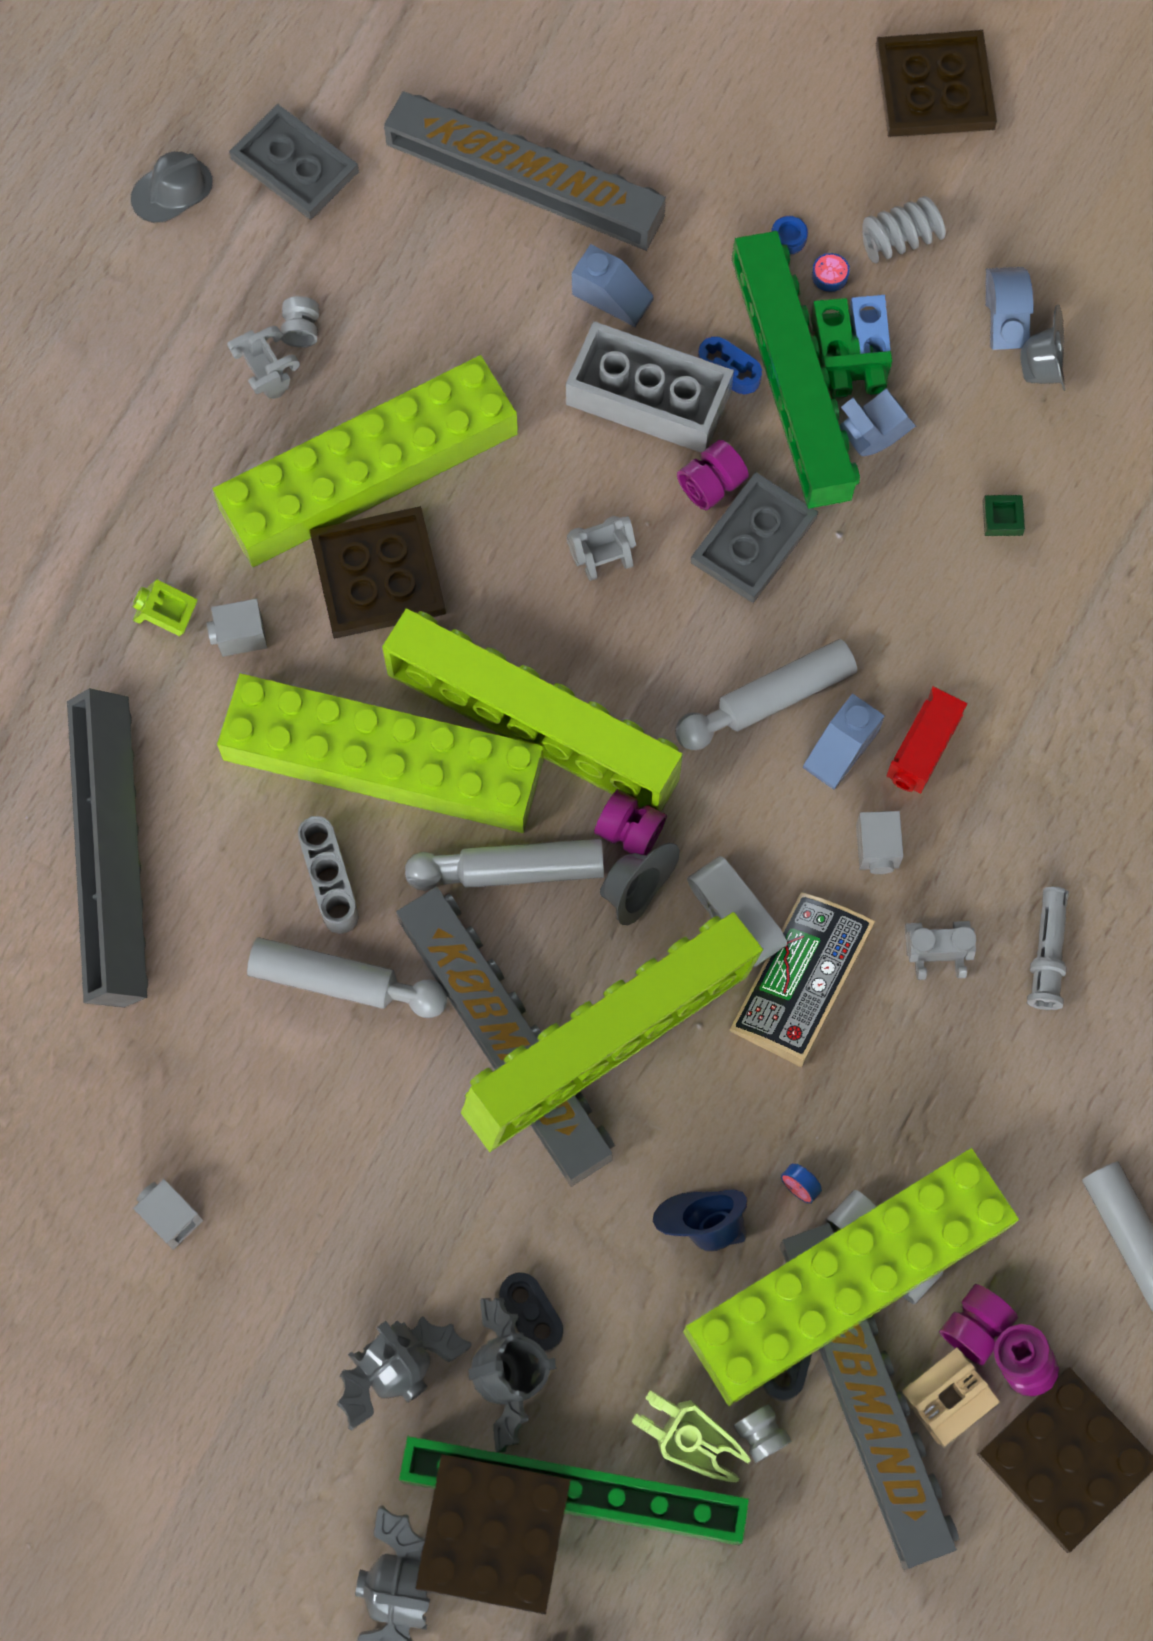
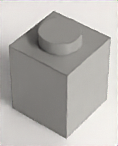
[207,599,268,657]
[856,811,903,874]
[133,1179,203,1250]

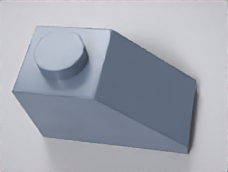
[572,244,654,327]
[803,693,885,790]

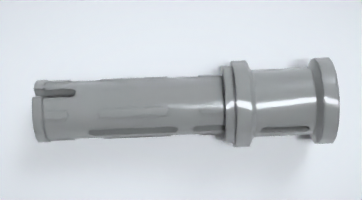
[1027,887,1069,1010]

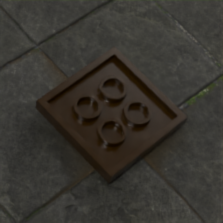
[876,30,997,137]
[309,506,446,639]
[977,1367,1153,1553]
[415,1454,570,1615]

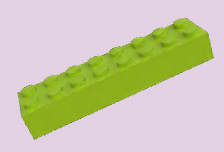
[212,355,518,568]
[382,608,683,811]
[217,673,544,833]
[461,911,763,1152]
[683,1148,1020,1406]

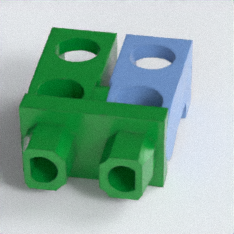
[811,295,892,398]

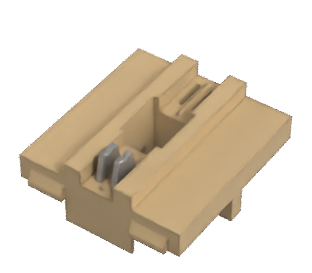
[902,1348,1000,1447]

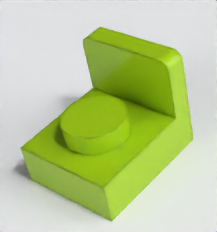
[132,579,198,636]

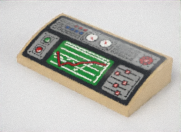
[730,892,875,1068]

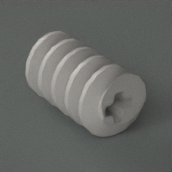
[862,196,946,264]

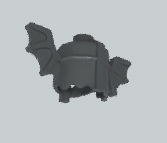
[468,1298,556,1453]
[337,1317,472,1431]
[355,1506,430,1641]

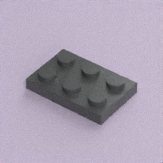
[229,104,359,220]
[691,472,818,603]

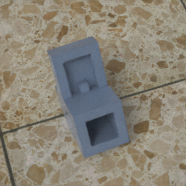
[985,267,1033,350]
[839,388,916,456]

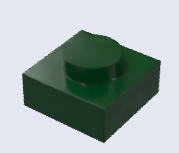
[982,495,1025,536]

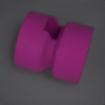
[677,439,749,511]
[594,789,667,856]
[939,1284,1019,1365]
[994,1324,1059,1397]

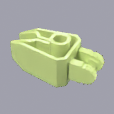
[631,1390,750,1482]

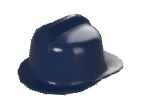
[653,1190,748,1252]

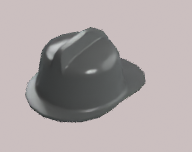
[131,151,213,223]
[1020,304,1066,391]
[600,842,680,926]

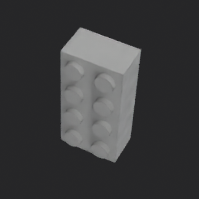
[566,321,734,453]

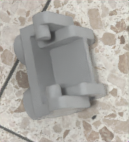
[227,326,300,398]
[566,516,636,581]
[905,921,976,980]

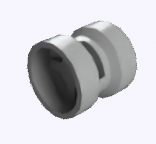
[281,296,319,347]
[734,1404,792,1463]

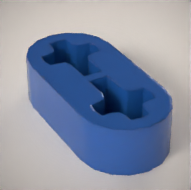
[698,336,762,394]

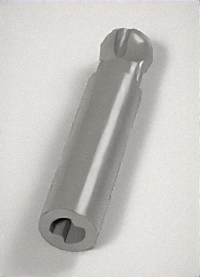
[675,639,857,750]
[405,838,604,891]
[247,937,448,1018]
[1082,1161,1153,1312]

